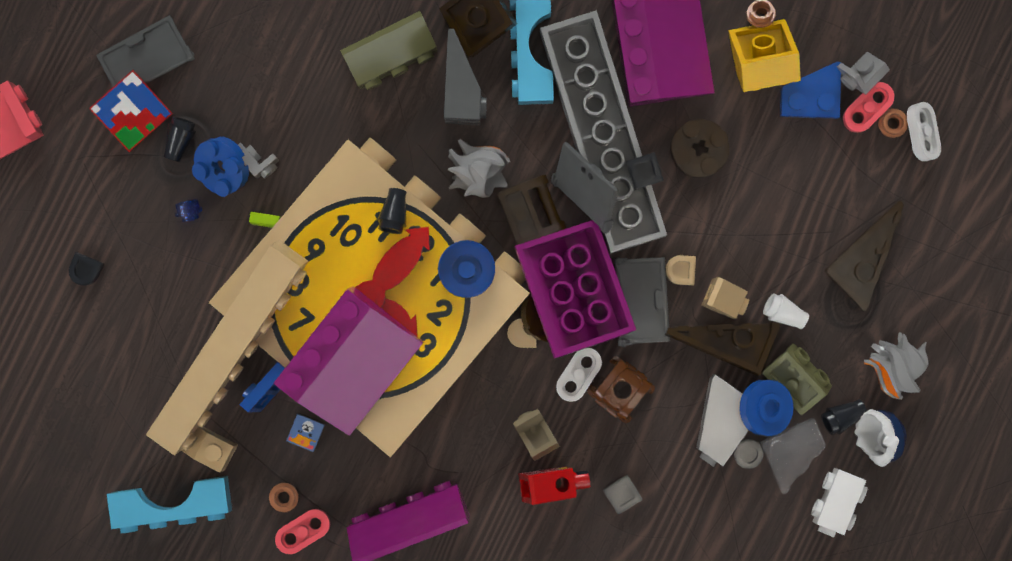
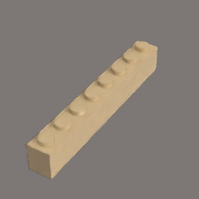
[146,240,309,456]

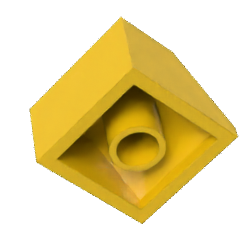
[728,19,801,92]

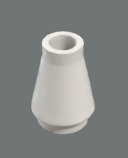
[763,293,809,329]

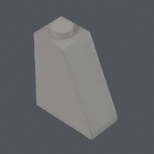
[696,374,748,467]

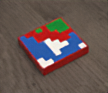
[89,70,173,152]

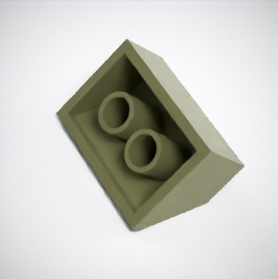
[340,11,438,91]

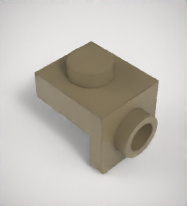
[513,409,560,461]

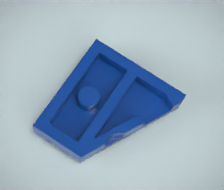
[780,62,841,119]
[239,362,285,413]

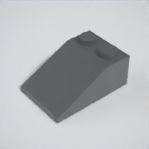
[444,29,487,126]

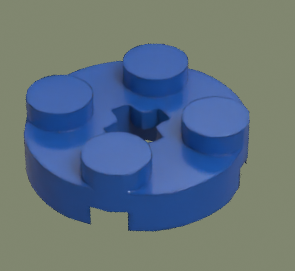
[192,137,249,197]

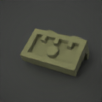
[762,343,832,416]

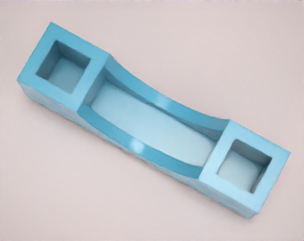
[510,0,554,105]
[107,476,232,533]

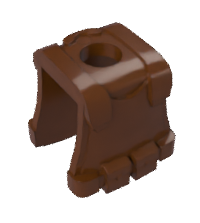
[587,356,655,423]

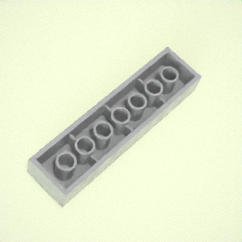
[540,10,667,254]

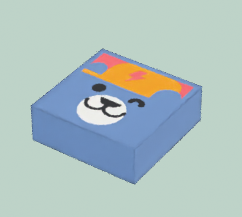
[286,414,325,452]

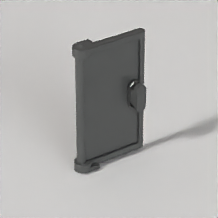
[96,15,195,88]
[551,142,619,233]
[613,257,670,347]

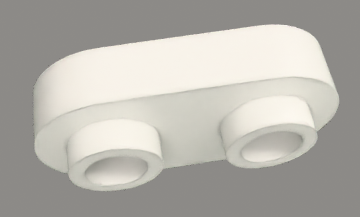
[907,102,941,161]
[556,348,602,402]

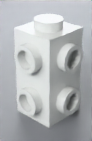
[811,468,867,537]

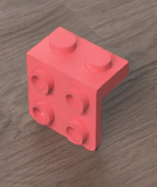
[0,80,44,160]

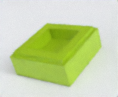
[249,212,281,228]

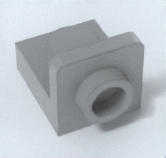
[837,52,890,95]
[238,142,279,179]

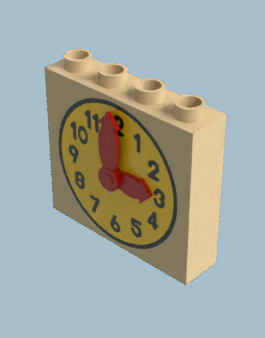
[209,137,530,457]

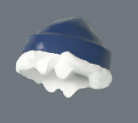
[854,409,907,467]

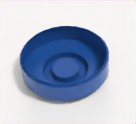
[438,240,495,298]
[740,380,793,436]

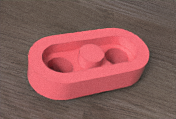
[843,82,894,133]
[275,509,331,554]

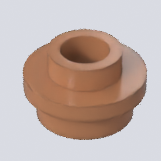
[747,0,776,28]
[878,109,908,138]
[269,483,299,512]

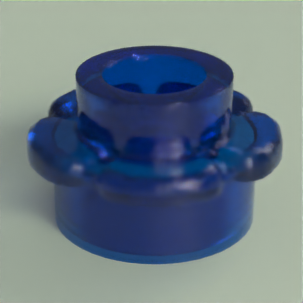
[174,199,203,222]

